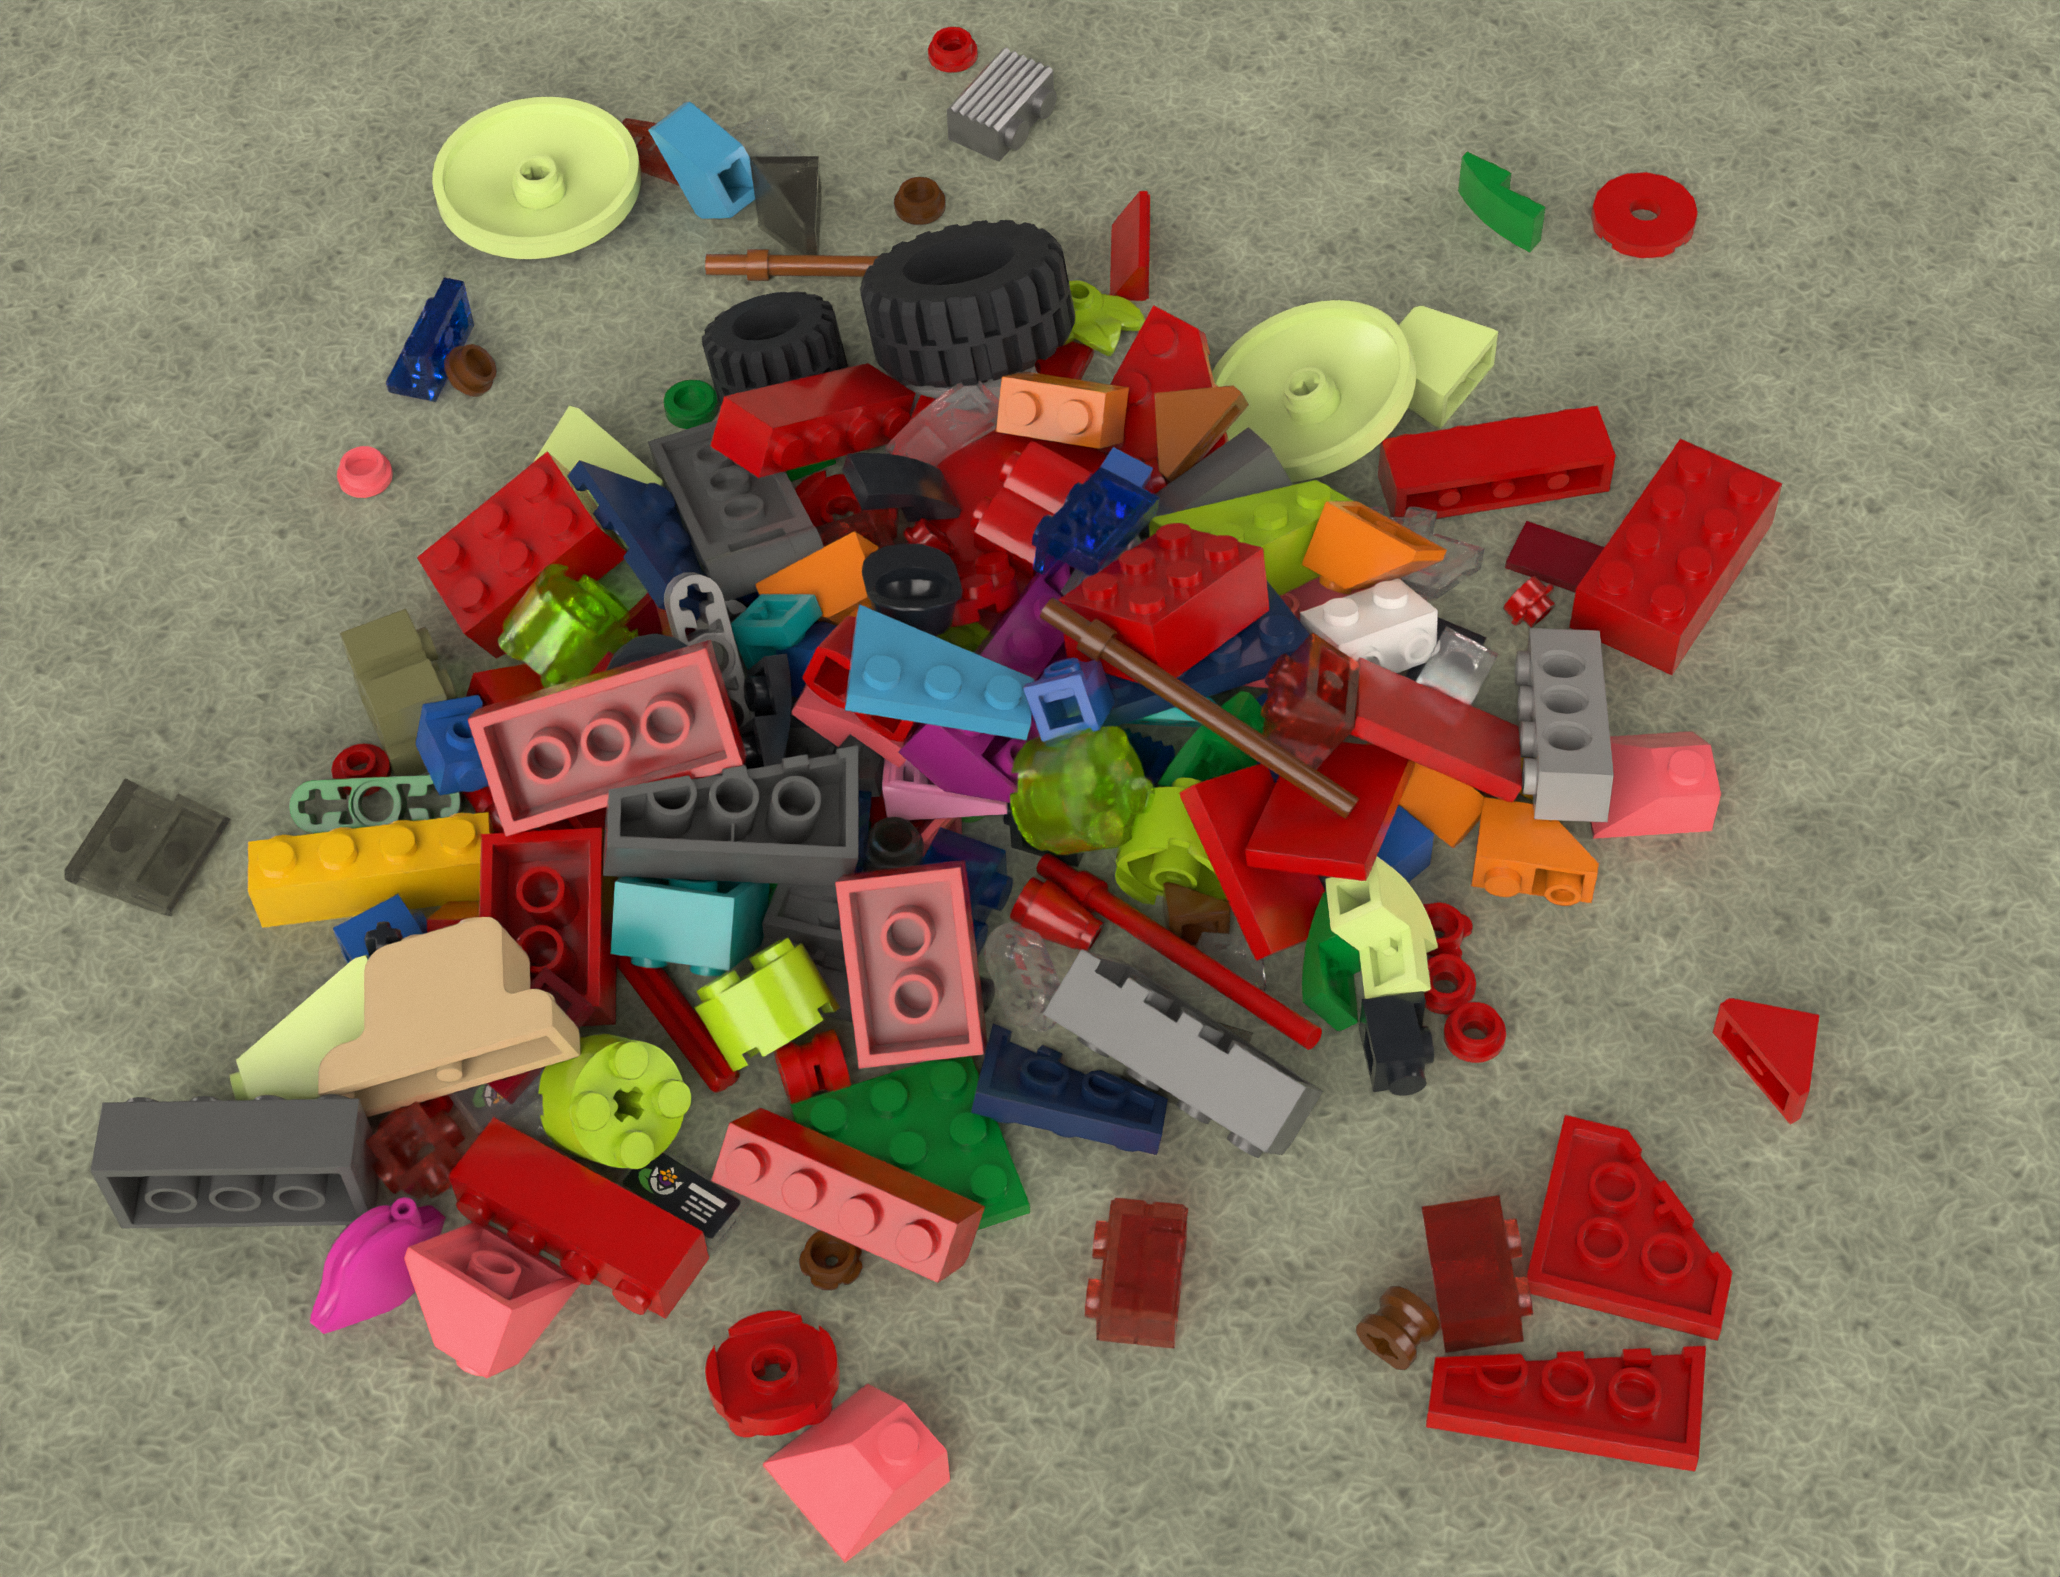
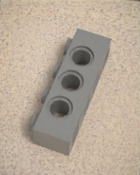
[1515,628,1614,822]

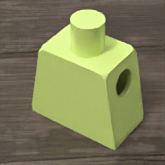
[1399,306,1498,429]

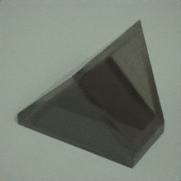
[749,156,822,255]

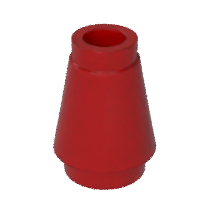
[1010,877,1104,951]

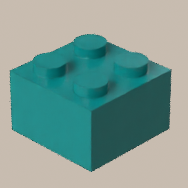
[611,877,769,976]

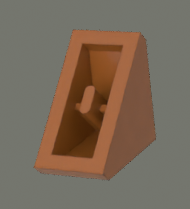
[1154,385,1249,483]

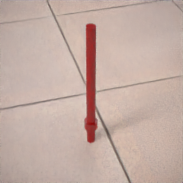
[1036,853,1322,1050]

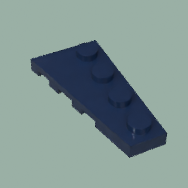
[1100,581,1317,731]

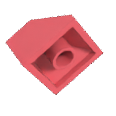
[1590,731,1721,839]
[404,1222,581,1378]
[763,1384,951,1563]

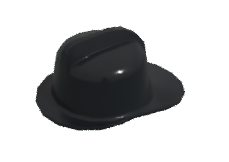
[862,543,963,636]

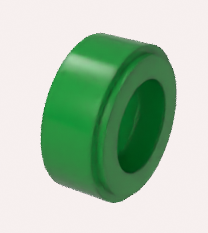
[663,380,719,429]

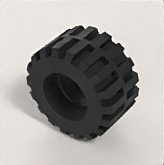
[702,291,848,403]

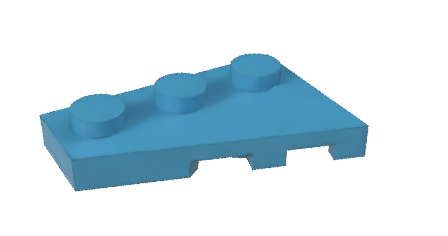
[845,604,1034,740]

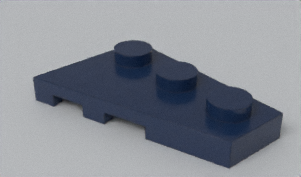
[567,460,707,620]
[971,1023,1168,1155]

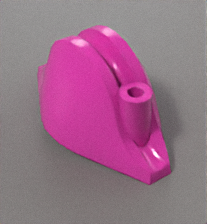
[310,1197,446,1334]

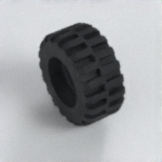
[860,220,1075,388]

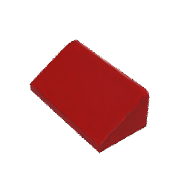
[1110,191,1150,301]

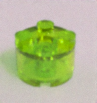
[498,564,639,688]
[1010,726,1155,855]

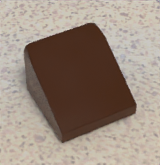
[1163,882,1230,947]

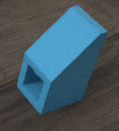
[648,102,767,219]

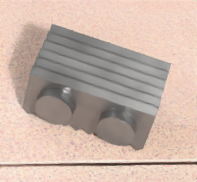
[947,47,1057,162]

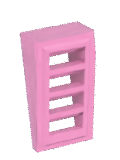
[882,759,1008,821]

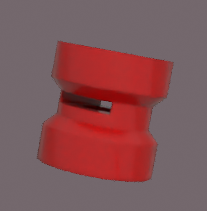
[773,1029,851,1104]

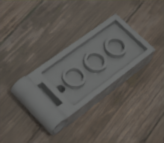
[648,420,824,602]

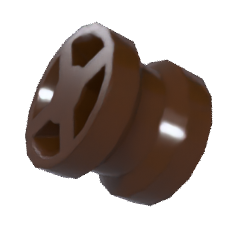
[1356,1286,1440,1370]

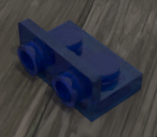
[386,277,474,402]
[1032,467,1160,576]

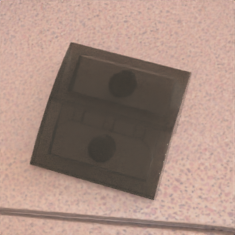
[64,778,231,917]

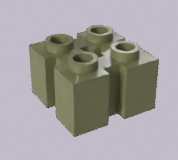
[340,608,457,776]

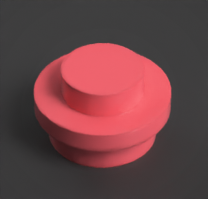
[337,446,393,498]

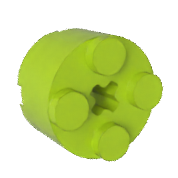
[1115,778,1228,905]
[694,937,840,1072]
[538,1034,691,1169]

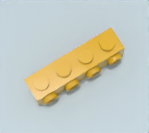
[248,812,494,928]

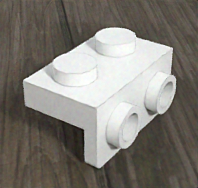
[1300,578,1438,693]

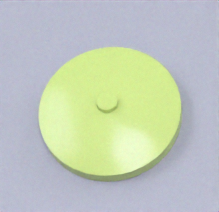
[432,97,641,259]
[1212,300,1417,482]

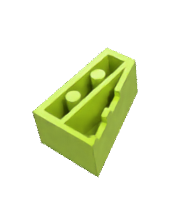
[1149,480,1353,596]

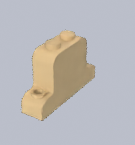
[318,917,580,1117]

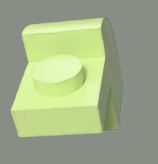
[1325,857,1438,999]

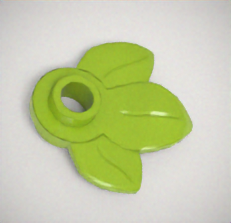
[1057,280,1145,356]

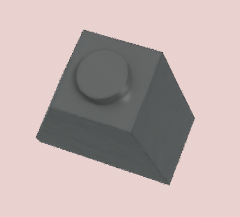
[1143,427,1293,538]

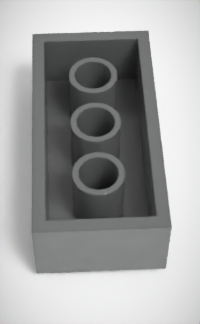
[90,1094,382,1229]

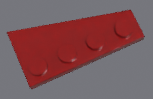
[1426,1346,1706,1472]

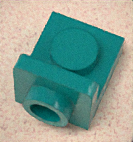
[731,594,823,670]

